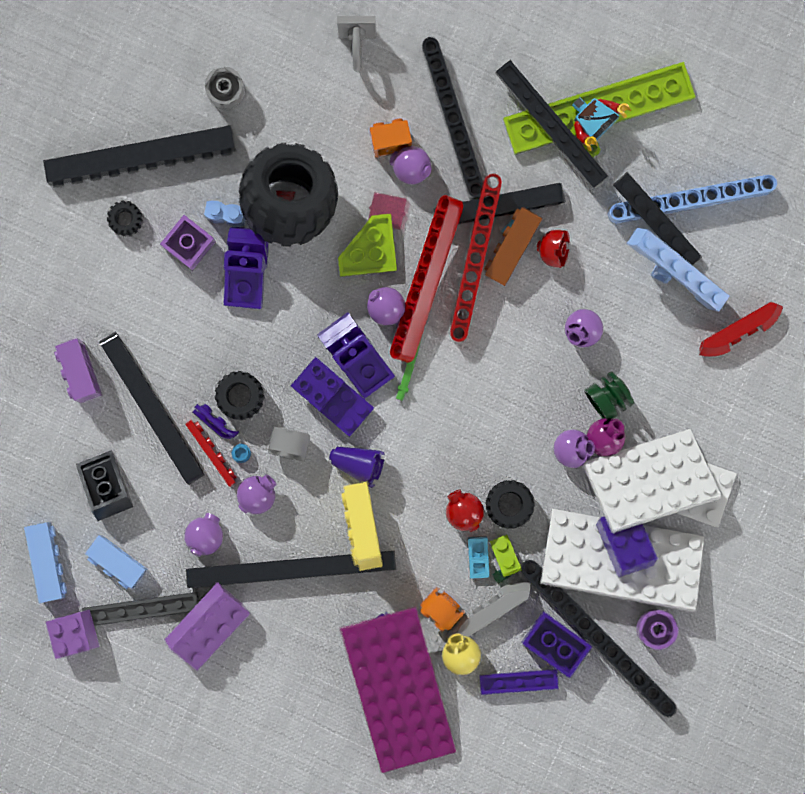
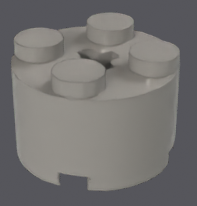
[205,67,245,110]
[268,427,311,462]

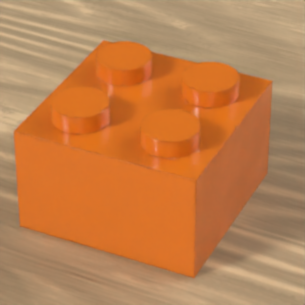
[370,118,412,158]

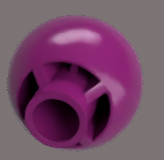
[587,418,625,456]

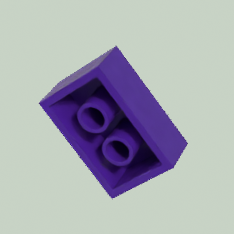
[596,516,658,578]
[521,611,592,678]

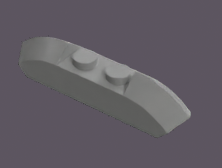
[448,582,531,640]

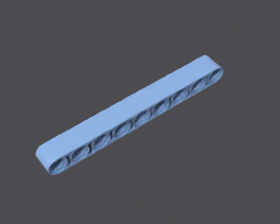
[608,175,777,223]

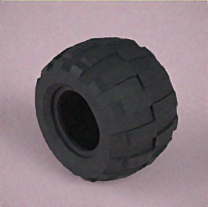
[239,143,338,247]

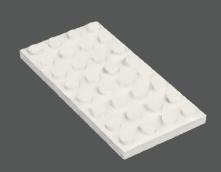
[540,509,704,612]

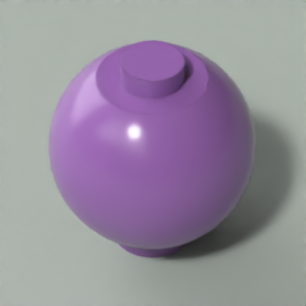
[390,146,432,184]
[367,287,405,325]
[565,309,603,347]
[554,429,595,468]
[237,474,277,514]
[184,513,223,557]

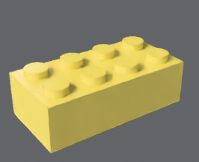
[341,482,383,571]

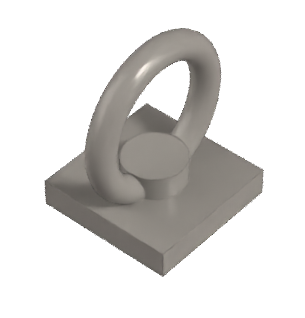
[337,16,376,72]

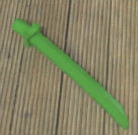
[395,340,421,401]

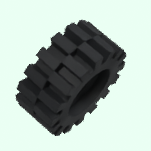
[107,200,143,237]

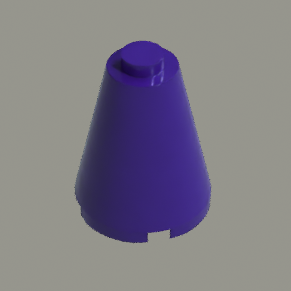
[329,446,385,488]

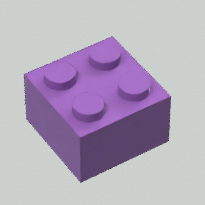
[160,215,216,271]
[46,609,99,659]

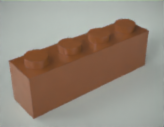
[484,207,543,286]

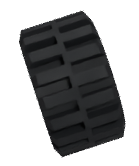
[215,371,265,420]
[486,480,535,529]

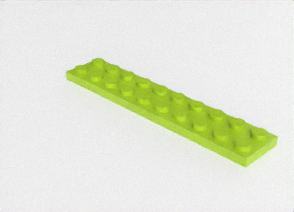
[503,62,695,155]

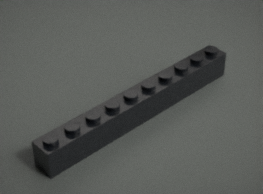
[43,125,236,188]

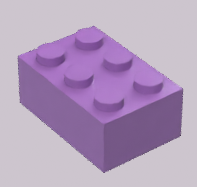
[54,338,103,403]

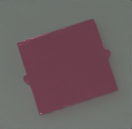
[368,192,407,230]

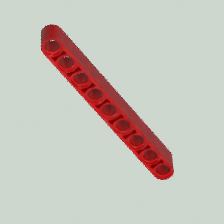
[450,174,502,342]
[390,195,463,363]

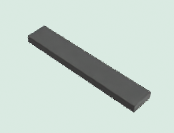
[82,592,199,626]

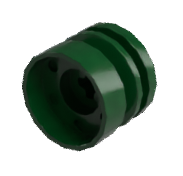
[584,371,634,423]

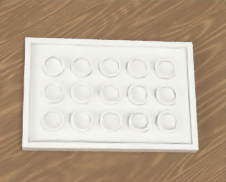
[583,429,721,533]

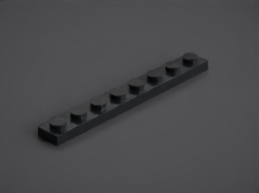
[495,60,608,189]

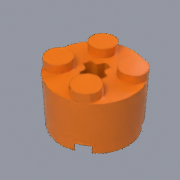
[420,587,465,631]

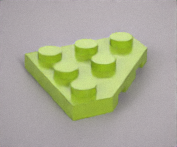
[338,214,397,277]

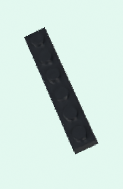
[613,172,702,265]

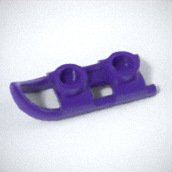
[192,404,239,439]

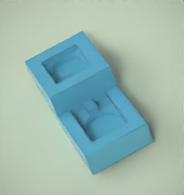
[468,536,489,578]

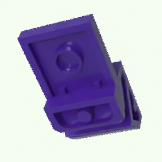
[224,227,269,309]
[317,312,395,399]
[290,356,375,437]

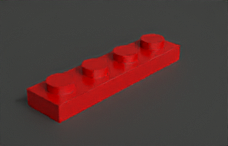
[185,420,237,487]

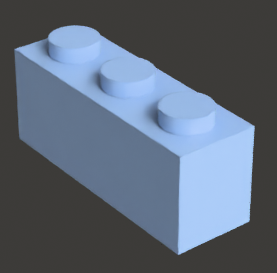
[85,535,148,589]

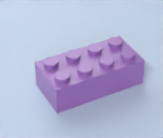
[164,583,250,671]

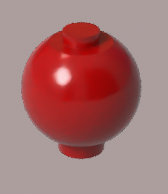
[446,489,484,532]

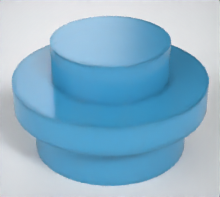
[232,444,251,463]

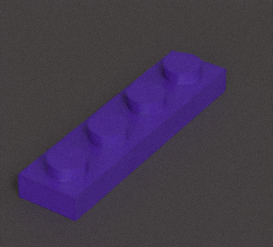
[479,669,559,695]

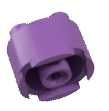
[636,609,678,650]

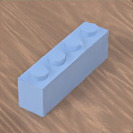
[24,522,67,603]

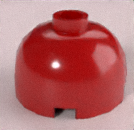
[537,230,570,268]

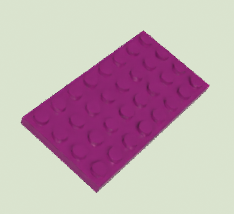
[340,607,456,773]

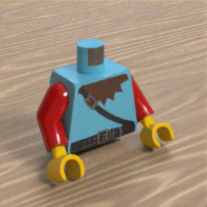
[572,97,632,151]

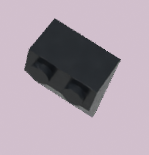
[76,450,133,521]

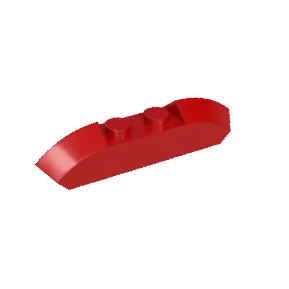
[699,302,783,357]

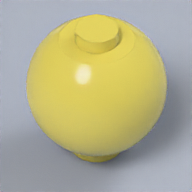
[442,634,481,675]

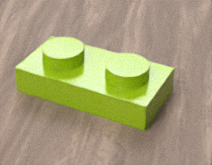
[489,534,521,577]

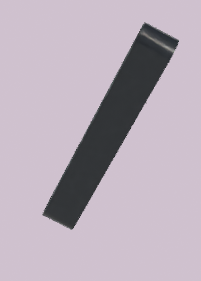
[433,183,566,225]

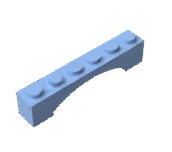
[626,228,729,312]

